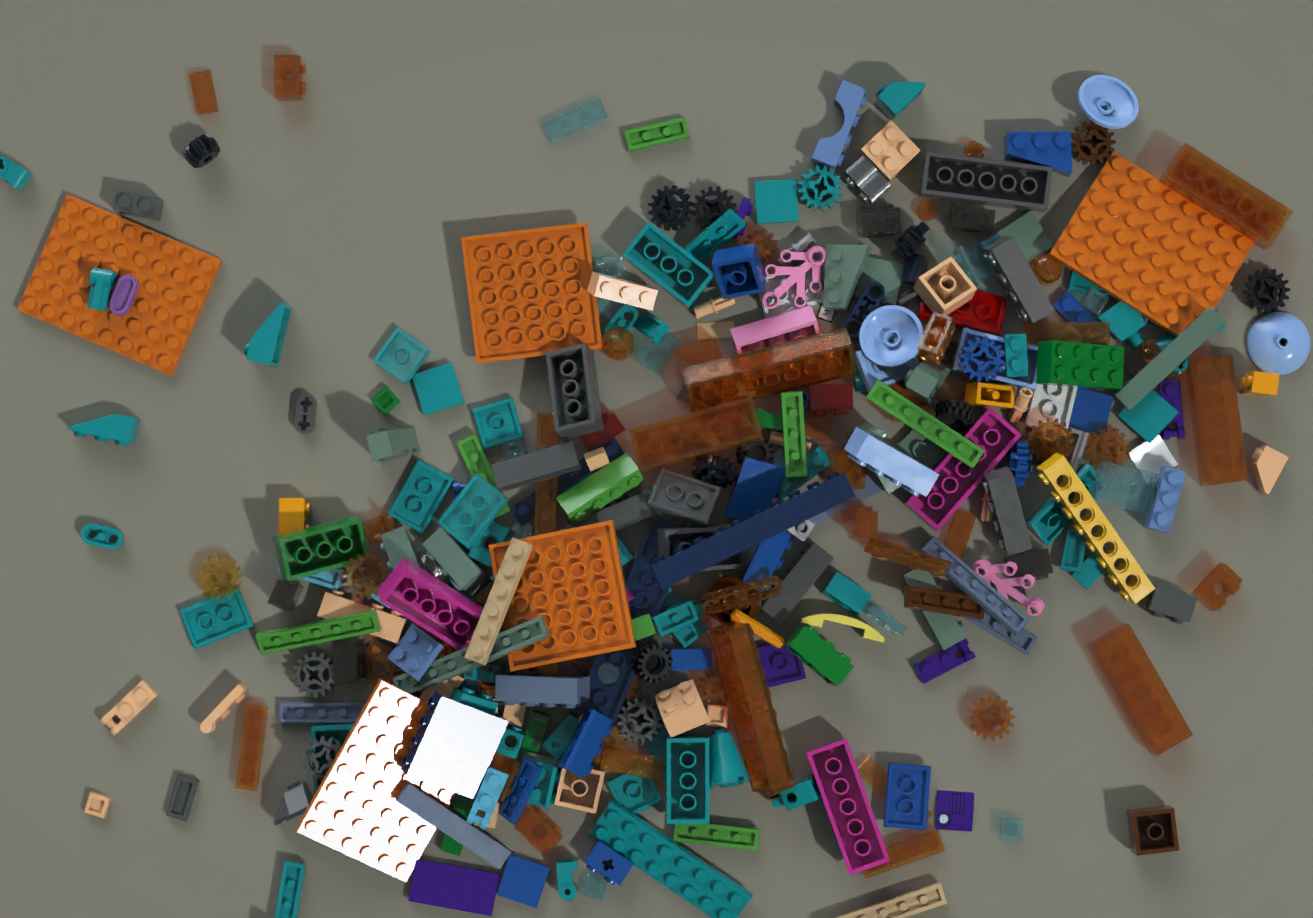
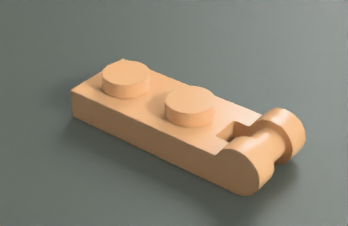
[100,680,158,736]
[200,683,248,734]

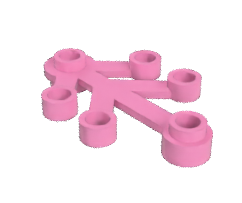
[762,246,826,309]
[972,559,1045,616]

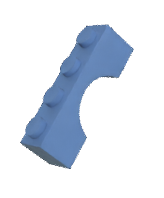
[811,80,868,169]

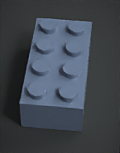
[495,673,590,708]

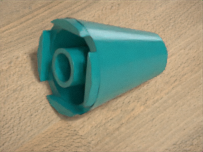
[709,729,750,789]

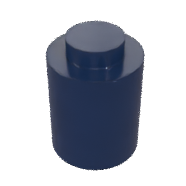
[901,253,928,285]

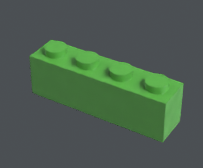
[556,453,644,526]

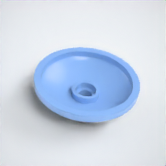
[1078,75,1139,129]
[859,305,924,367]
[1247,312,1310,375]

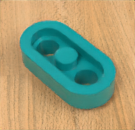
[605,305,638,343]
[81,524,124,550]

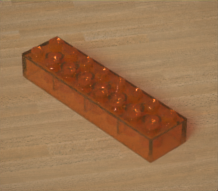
[681,327,856,415]
[707,622,795,795]

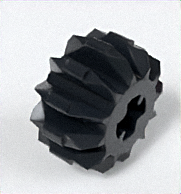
[183,134,221,168]

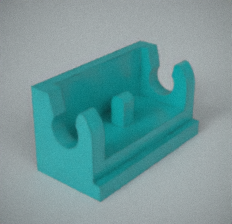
[821,572,872,617]

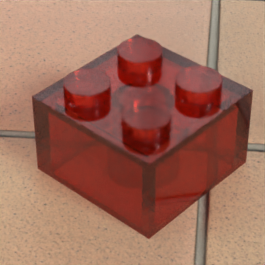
[807,384,853,416]

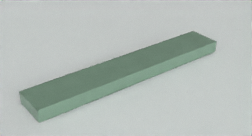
[1115,306,1225,410]

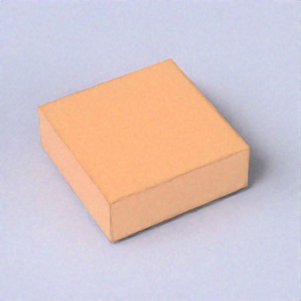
[584,447,610,472]
[503,704,527,727]
[706,704,729,728]
[84,791,112,819]

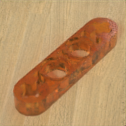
[701,575,783,614]

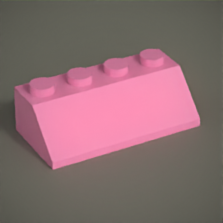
[730,305,823,376]

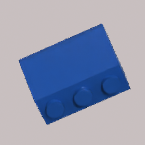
[741,531,793,592]
[558,708,613,778]

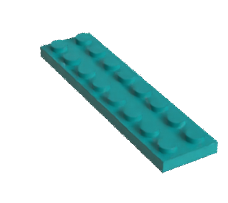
[588,799,753,918]

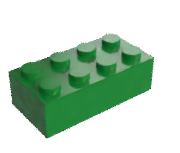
[1036,340,1124,390]
[273,516,370,581]

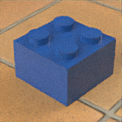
[712,243,766,299]

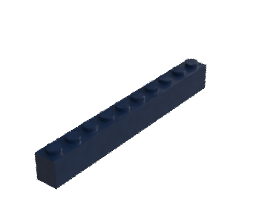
[650,471,856,590]

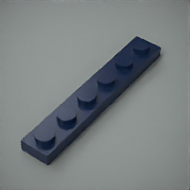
[510,437,625,526]

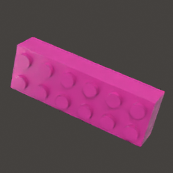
[904,407,1022,531]
[378,557,503,650]
[806,738,890,875]

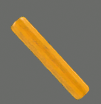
[730,609,785,648]

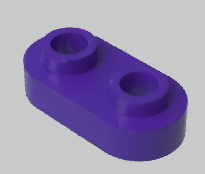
[732,197,753,239]

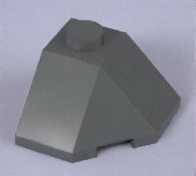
[273,781,313,826]

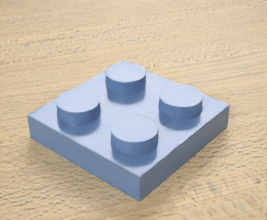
[388,624,444,681]

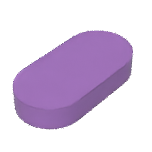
[109,274,139,316]

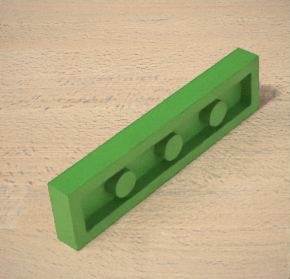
[781,391,807,478]
[457,434,511,518]
[673,823,760,851]

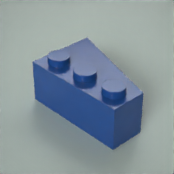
[1004,131,1072,177]

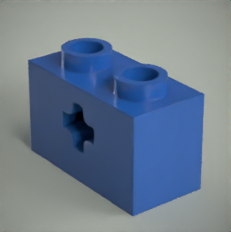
[585,839,634,886]

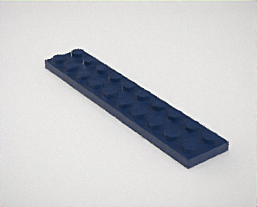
[574,514,683,727]

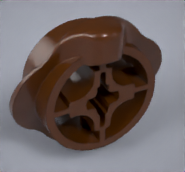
[703,576,762,630]

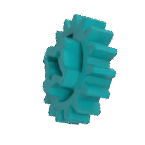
[797,165,843,212]

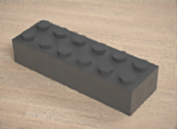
[919,151,1053,213]

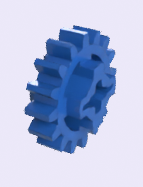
[958,336,1005,382]
[1007,441,1032,487]

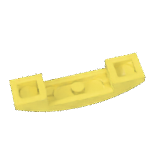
[800,613,885,643]

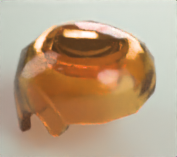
[1030,252,1064,286]
[602,328,634,361]

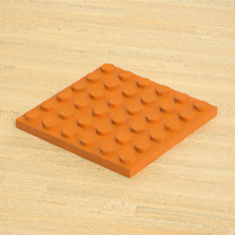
[461,222,603,364]
[489,520,636,672]

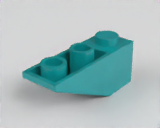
[68,414,140,447]

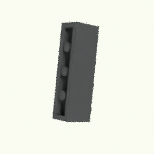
[491,439,582,492]
[982,466,1032,556]
[565,491,652,531]
[761,542,834,624]

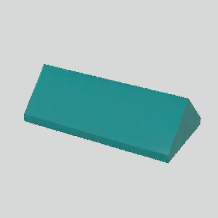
[1025,463,1106,546]

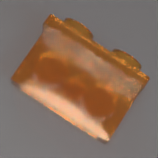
[827,449,866,490]

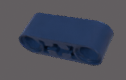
[843,282,885,337]

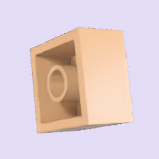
[859,120,921,182]
[913,256,977,320]
[654,679,710,738]
[554,767,606,814]

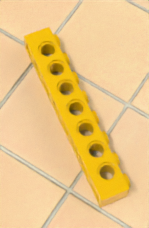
[1036,453,1155,604]

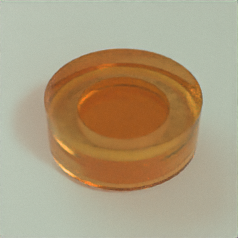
[916,200,938,221]

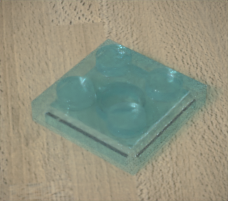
[864,603,908,635]

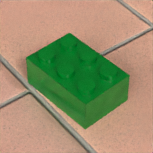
[783,625,854,686]

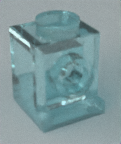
[592,252,625,277]

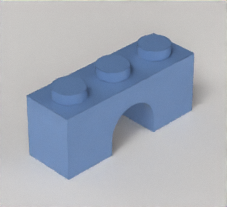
[1144,466,1186,533]

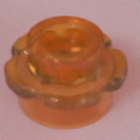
[964,141,984,158]

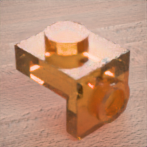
[362,511,395,544]

